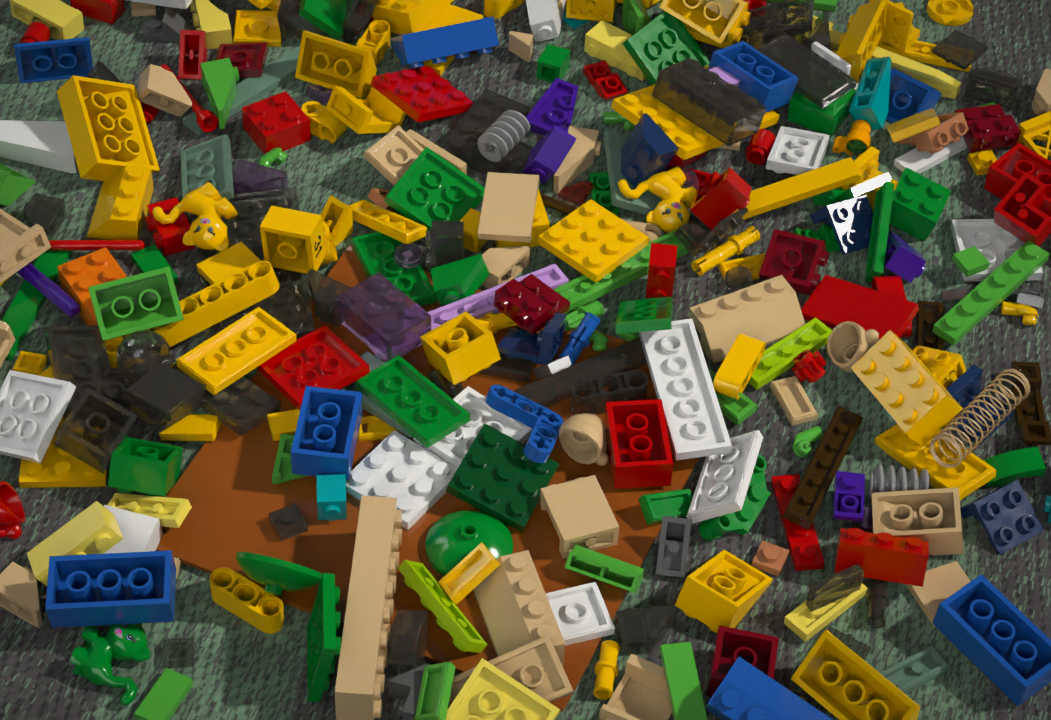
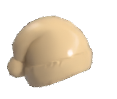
[827,321,879,372]
[559,413,609,466]

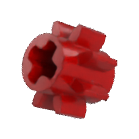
[792,349,827,383]

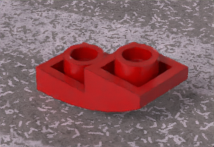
[582,60,628,101]

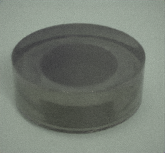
[725,266,753,292]

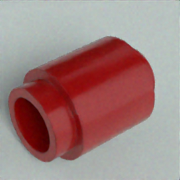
[20,22,51,44]
[746,129,776,166]

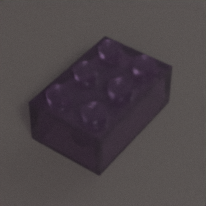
[336,272,431,362]

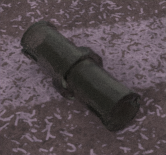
[866,578,890,629]

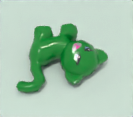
[70,623,151,706]

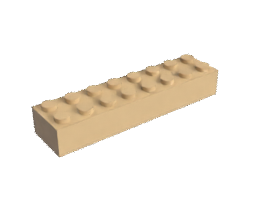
[335,496,402,720]

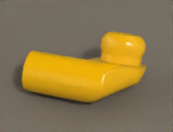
[1001,301,1038,325]

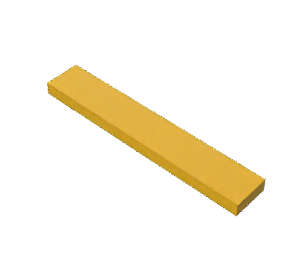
[714,157,860,229]

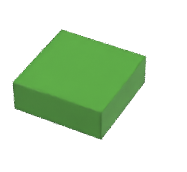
[952,246,990,277]

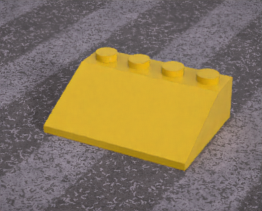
[56,75,160,181]

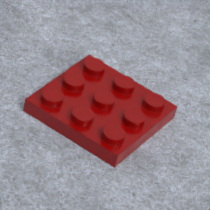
[371,66,474,123]
[257,325,370,410]

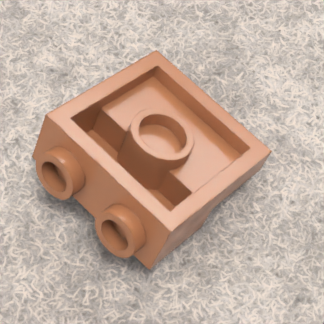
[898,112,969,154]

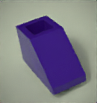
[831,471,865,522]

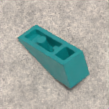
[849,56,891,130]

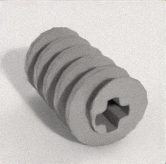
[477,110,530,162]
[868,464,929,499]

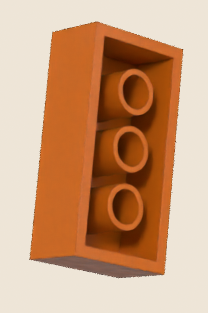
[57,247,127,345]

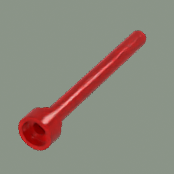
[160,64,219,132]
[47,240,145,251]

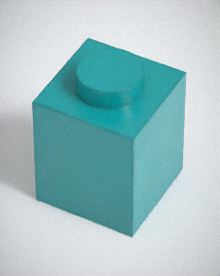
[316,474,347,521]

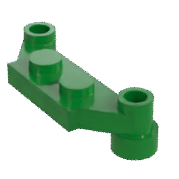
[699,455,771,541]

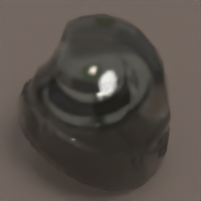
[116,330,175,384]

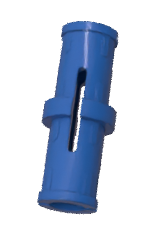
[558,312,600,367]

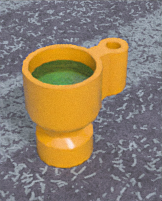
[832,120,871,157]

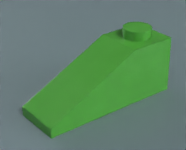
[200,58,240,129]

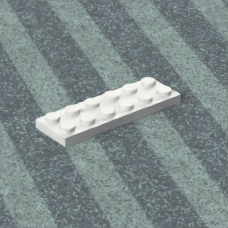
[638,319,732,460]

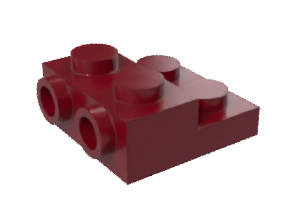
[954,104,1021,152]
[759,229,829,296]
[494,274,570,335]

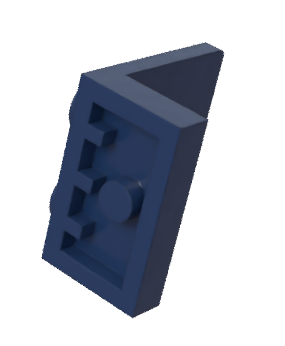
[810,195,873,255]
[497,312,567,365]
[946,365,1012,444]
[960,480,1043,554]

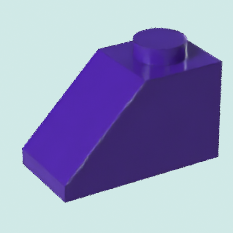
[523,125,576,184]
[884,231,926,283]

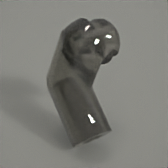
[426,369,464,399]

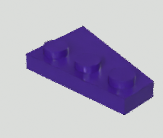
[526,78,578,136]

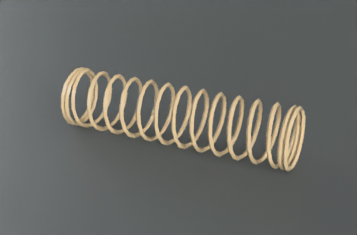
[929,369,1030,468]

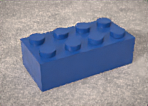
[45,550,176,628]
[932,574,1051,707]

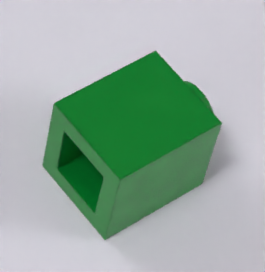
[536,44,570,83]

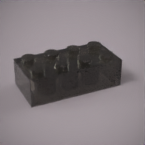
[652,58,767,146]

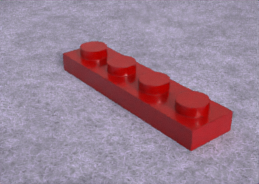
[771,474,825,571]

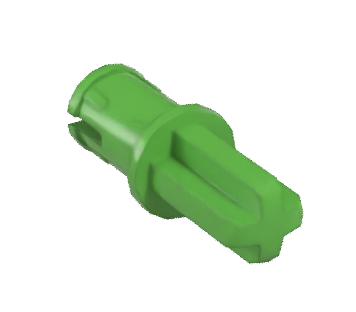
[565,300,604,332]

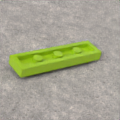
[748,317,832,390]
[398,560,488,653]

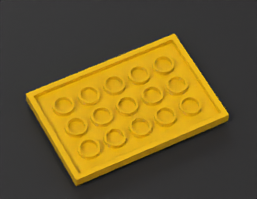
[611,66,780,160]

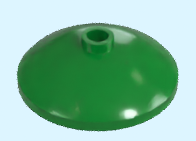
[425,510,513,576]
[235,552,322,596]

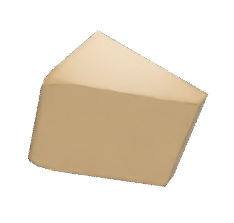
[509,31,533,62]

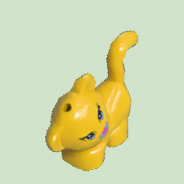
[618,167,696,237]
[152,181,238,252]

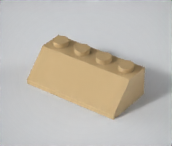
[688,275,805,364]
[473,550,565,665]

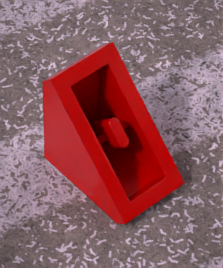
[178,30,208,80]

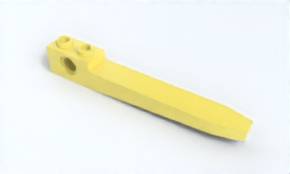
[777,7,961,99]

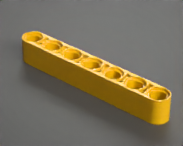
[101,261,280,372]

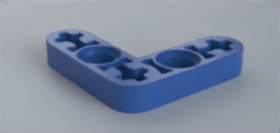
[485,385,564,463]

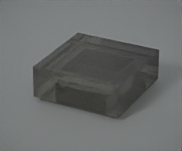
[163,637,194,669]

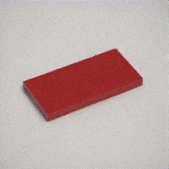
[801,275,919,340]

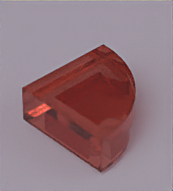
[558,181,593,206]

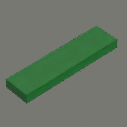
[865,181,894,283]

